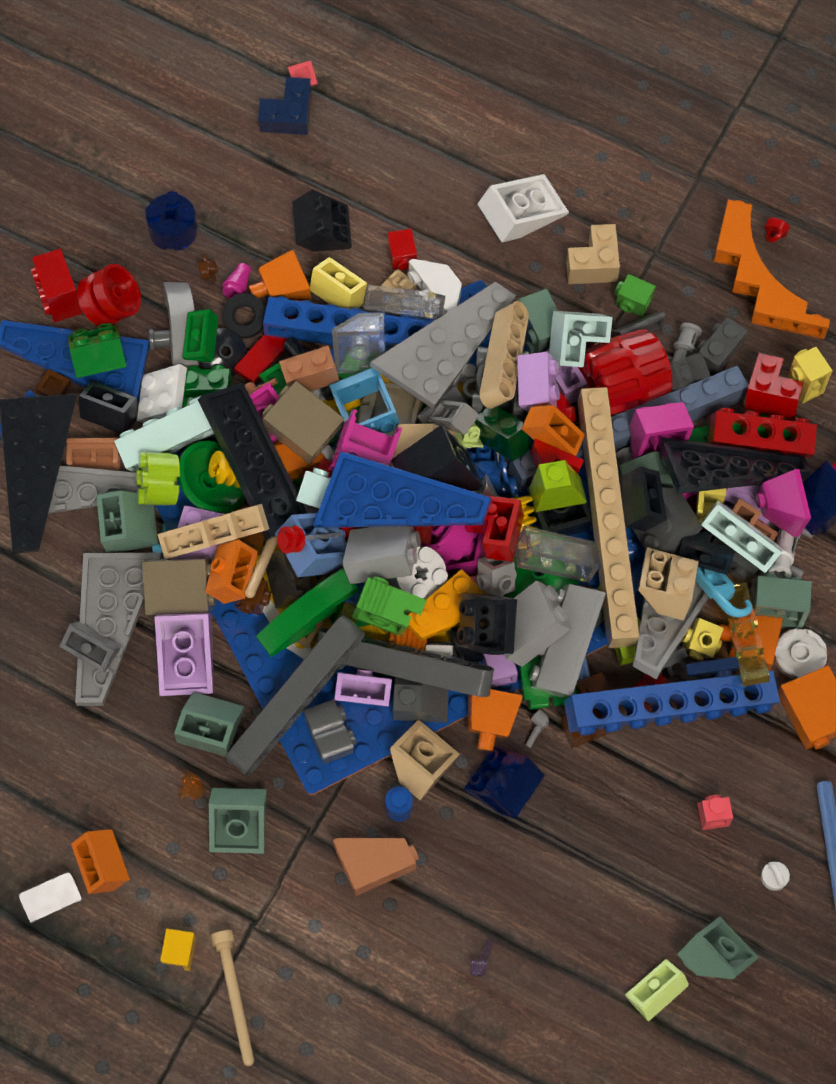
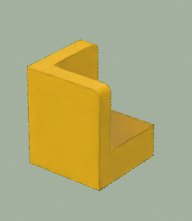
[160,929,196,971]

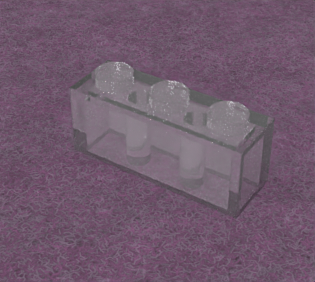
[364,285,446,320]
[515,526,601,583]

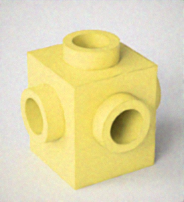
[682,618,724,661]

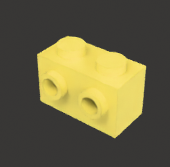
[310,257,367,309]
[787,347,832,404]

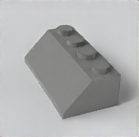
[529,584,606,698]

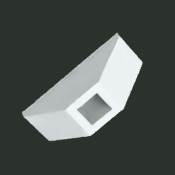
[407,259,462,318]

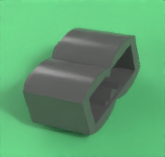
[303,699,357,764]

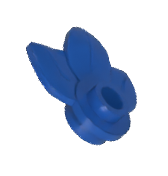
[498,454,518,498]

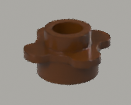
[198,254,218,282]

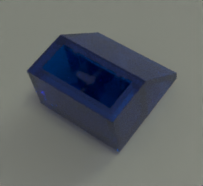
[464,747,545,819]

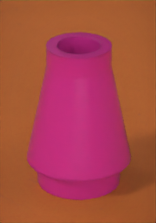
[222,263,251,299]

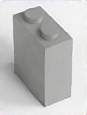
[342,526,421,584]
[504,581,571,667]

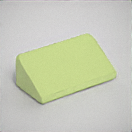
[625,959,689,1021]

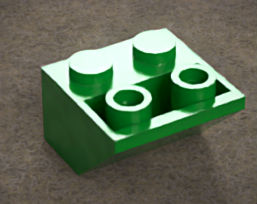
[68,323,127,378]

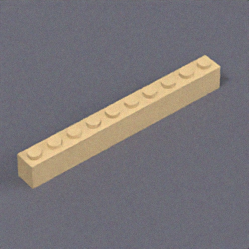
[577,387,639,648]

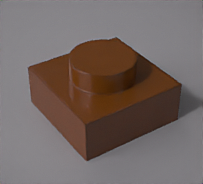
[35,369,71,396]

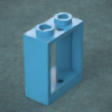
[329,368,400,433]

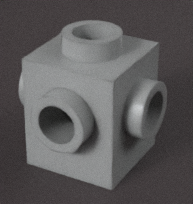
[476,557,516,596]

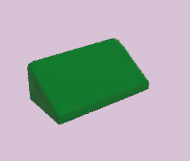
[182,309,218,362]

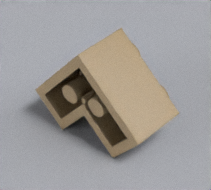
[566,224,620,284]

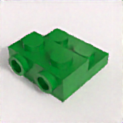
[182,365,233,408]

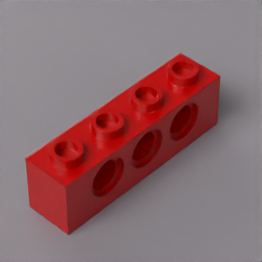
[708,408,817,458]

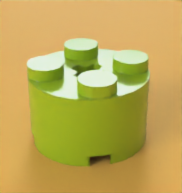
[135,452,180,505]

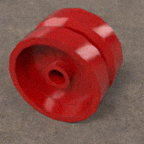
[77,264,141,326]

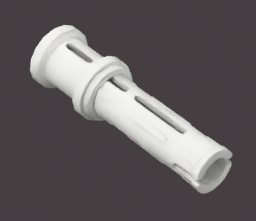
[768,528,794,579]

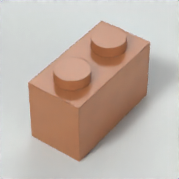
[279,346,339,391]

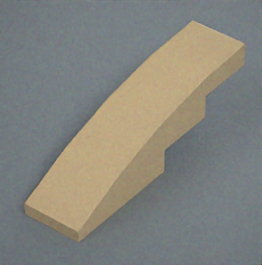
[157,504,269,559]

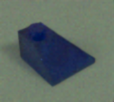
[803,460,836,535]

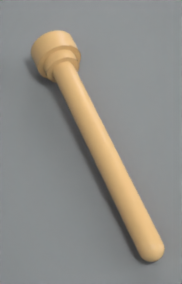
[245,537,277,598]
[210,930,254,1066]

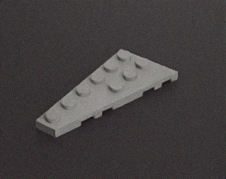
[370,282,516,409]
[633,581,709,679]

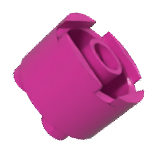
[417,525,478,561]

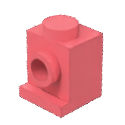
[697,795,733,830]

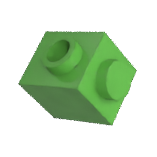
[614,274,655,317]

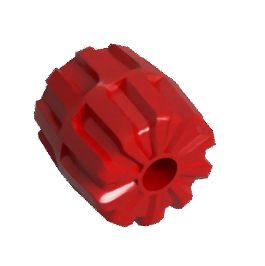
[578,329,673,417]

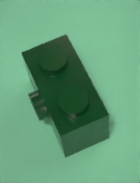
[475,407,532,462]

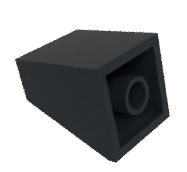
[391,424,484,491]

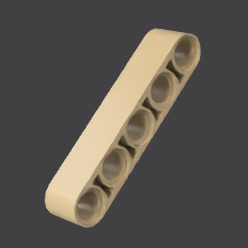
[480,301,529,409]

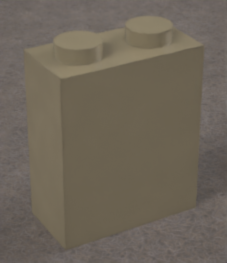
[262,381,345,465]
[142,557,217,615]

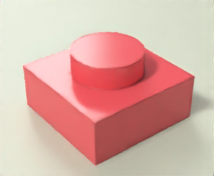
[288,60,318,86]

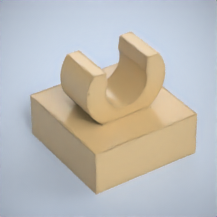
[381,269,416,304]

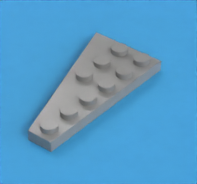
[75,553,163,706]

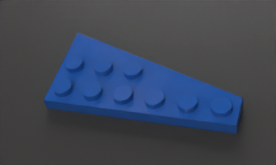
[313,451,492,528]

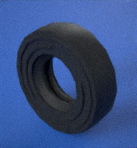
[222,293,266,339]

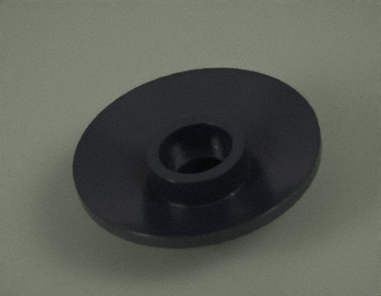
[199,328,247,377]

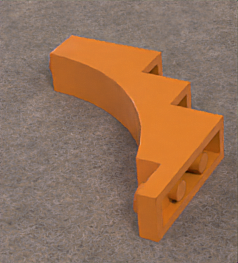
[714,200,830,339]

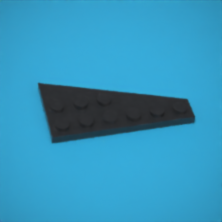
[0,394,77,554]
[658,438,811,494]

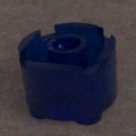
[146,191,197,251]

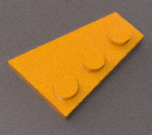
[408,569,485,641]

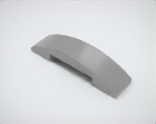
[163,282,198,367]

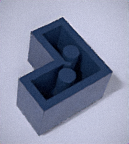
[258,77,312,135]

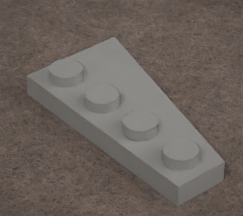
[48,466,140,514]

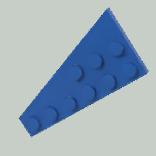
[0,320,150,403]

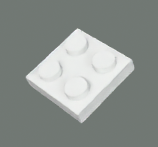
[137,364,187,424]

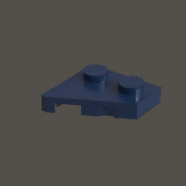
[686,657,739,679]

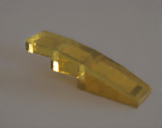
[725,582,770,686]

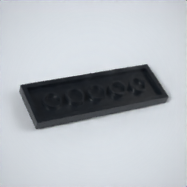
[198,383,308,540]

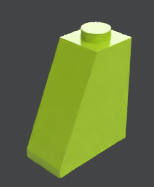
[529,460,587,512]

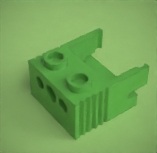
[352,577,427,637]

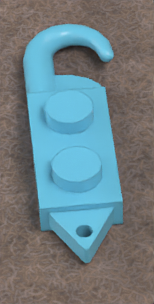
[695,567,752,618]

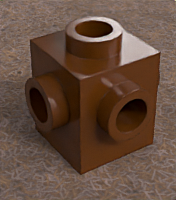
[234,575,271,616]

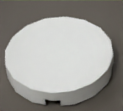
[774,628,827,679]

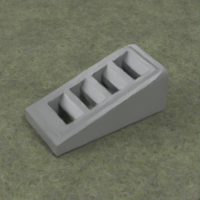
[427,400,478,434]

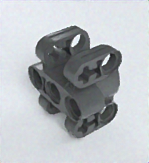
[462,347,529,423]

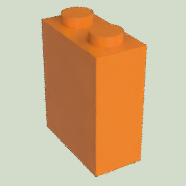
[778,665,836,750]

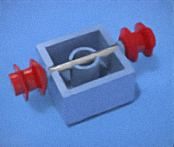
[275,513,363,577]

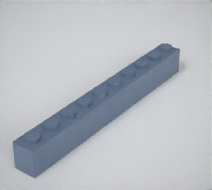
[508,366,749,493]

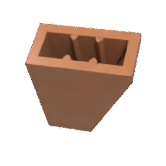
[333,838,419,896]

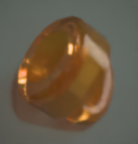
[178,772,205,800]

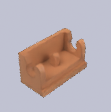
[66,438,121,471]

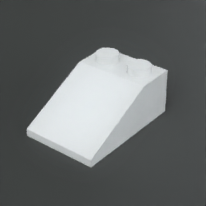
[478,174,569,242]

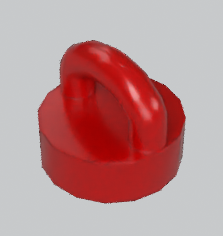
[764,217,790,243]

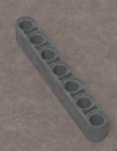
[226,615,365,776]
[317,628,494,697]

